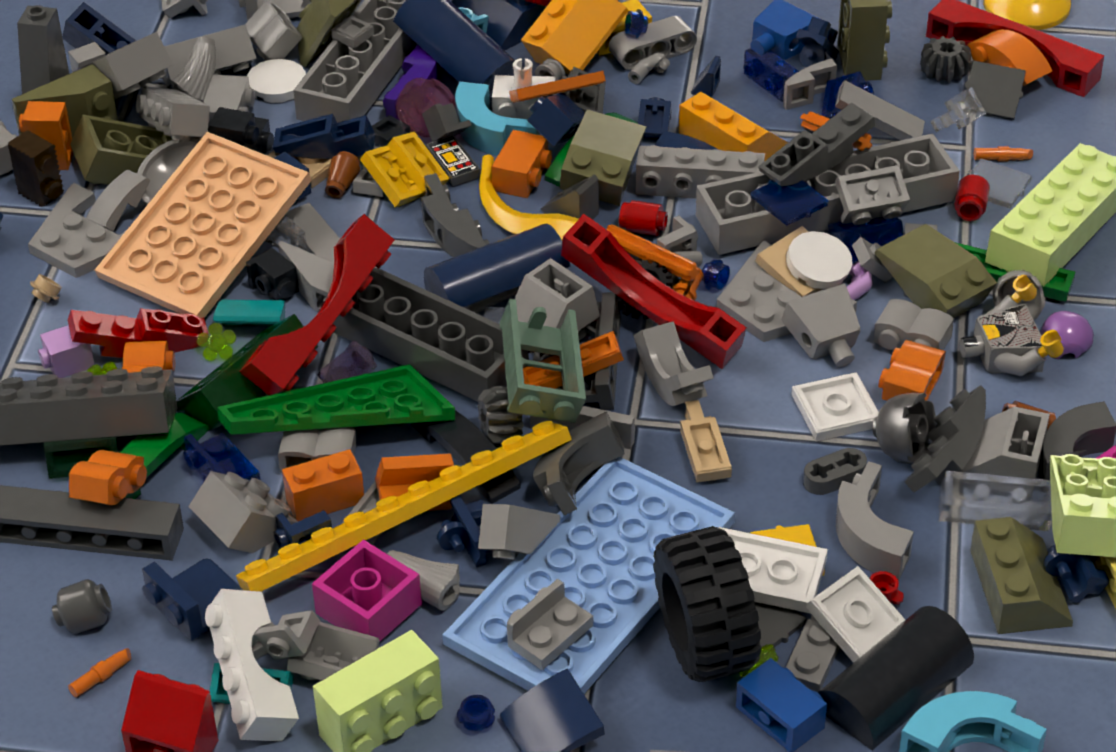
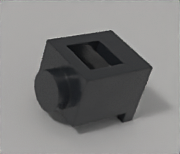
[246,248,299,301]

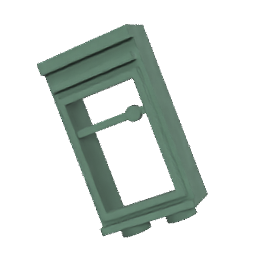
[499,299,586,423]

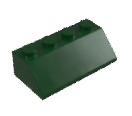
[176,314,319,431]

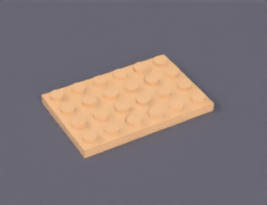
[94,132,312,318]

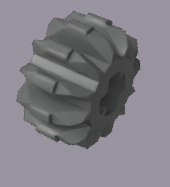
[920,36,971,83]
[477,386,524,446]

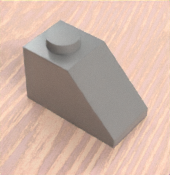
[478,504,560,560]

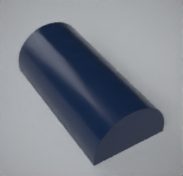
[393,0,515,91]
[424,224,571,307]

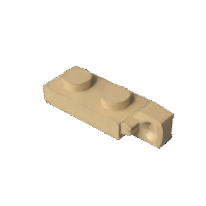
[680,400,732,483]

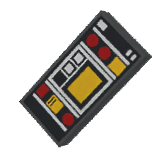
[426,135,480,187]

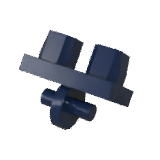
[796,17,839,67]
[436,495,490,567]
[1044,545,1109,603]

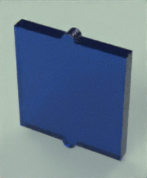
[751,180,829,226]

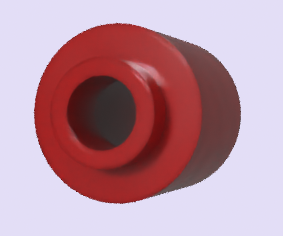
[954,175,990,221]
[619,200,668,236]

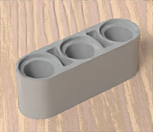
[608,16,697,70]

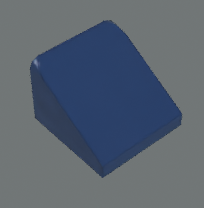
[691,56,721,97]

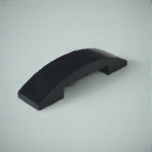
[411,410,521,504]

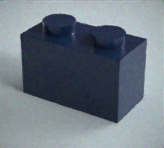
[527,92,585,146]

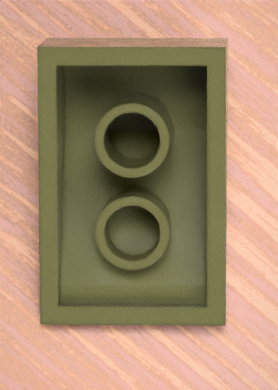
[11,64,118,139]
[559,109,646,206]
[70,114,172,184]
[874,224,997,318]

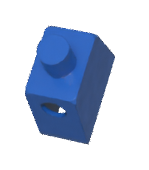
[750,0,820,60]

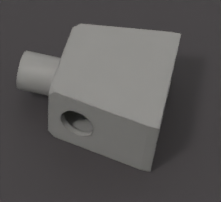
[782,283,860,367]

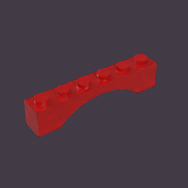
[926,0,1105,97]
[239,214,395,395]
[561,214,747,369]

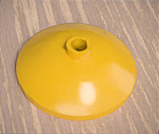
[983,0,1071,30]

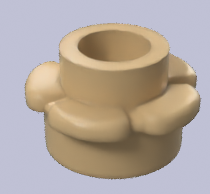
[30,274,62,303]

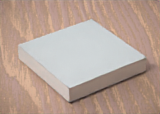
[792,372,879,442]
[805,566,905,663]

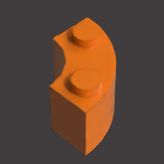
[967,29,1052,86]

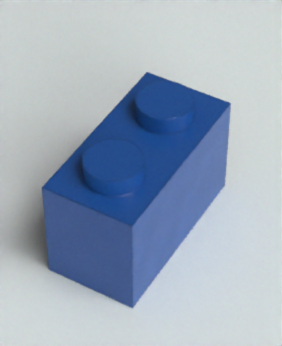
[736,658,827,752]

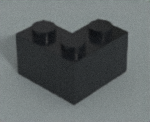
[208,107,274,155]

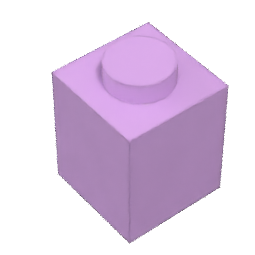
[38,325,95,378]

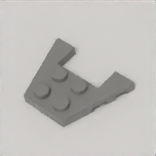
[28,183,126,278]
[717,240,857,342]

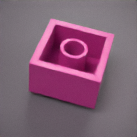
[312,539,422,641]

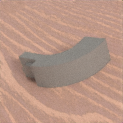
[633,321,713,406]
[836,461,914,582]

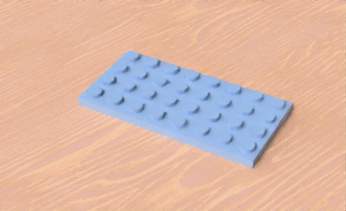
[442,457,735,694]

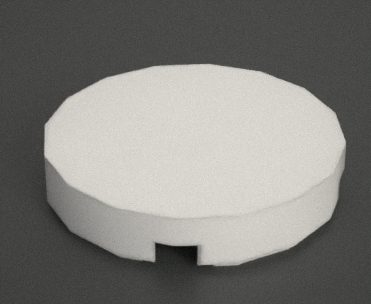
[247,59,306,103]
[786,231,852,289]

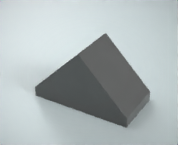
[540,174,599,220]

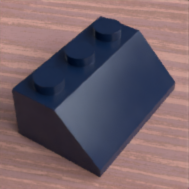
[451,0,545,50]

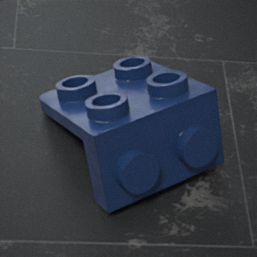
[142,558,243,641]

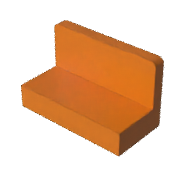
[375,453,454,511]

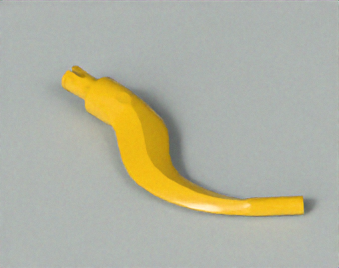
[479,154,579,242]

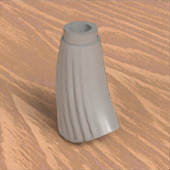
[170,37,216,102]
[387,550,460,611]

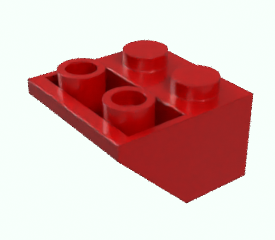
[121,670,219,752]

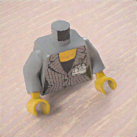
[959,275,1064,376]

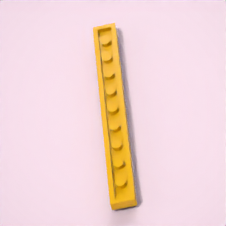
[235,421,572,592]

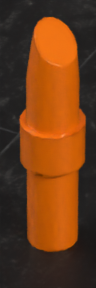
[973,146,1033,162]
[68,648,131,698]

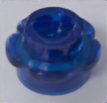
[625,9,648,38]
[702,259,730,290]
[457,695,495,731]

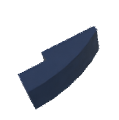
[273,113,375,159]

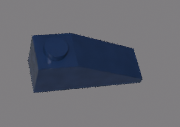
[62,2,137,55]

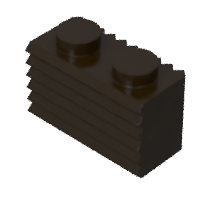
[8,130,64,207]

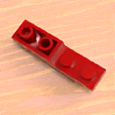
[67,308,210,358]

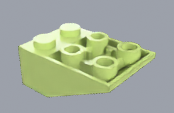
[1050,454,1116,557]

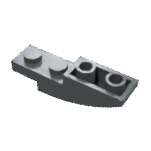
[758,102,875,186]
[421,173,489,257]
[905,385,986,492]

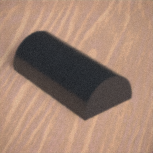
[818,606,974,751]

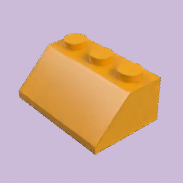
[521,0,628,75]
[679,92,788,162]

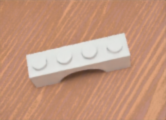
[205,589,299,741]

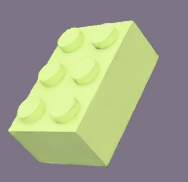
[313,630,443,752]

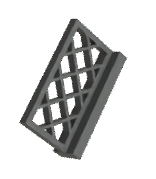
[533,292,621,410]

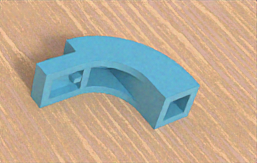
[455,82,539,156]
[899,691,1047,752]

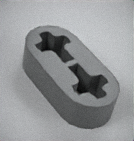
[803,448,867,495]

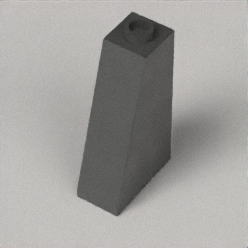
[17,5,69,94]

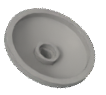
[137,136,202,205]

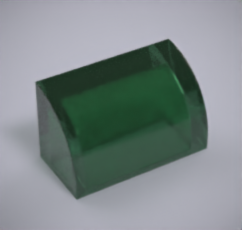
[44,436,121,479]

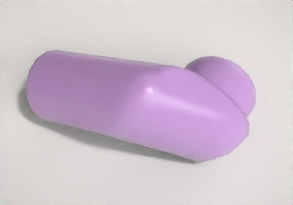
[846,261,872,300]

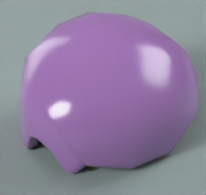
[1039,311,1094,359]

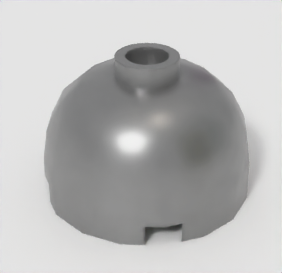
[872,393,937,464]

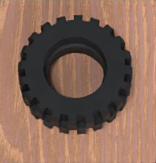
[653,526,761,682]

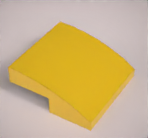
[360,131,450,208]

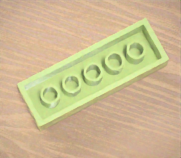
[985,143,1116,287]

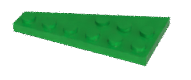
[217,364,455,435]

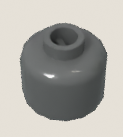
[52,579,112,634]

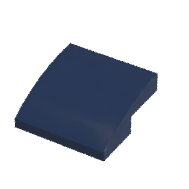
[500,668,605,752]

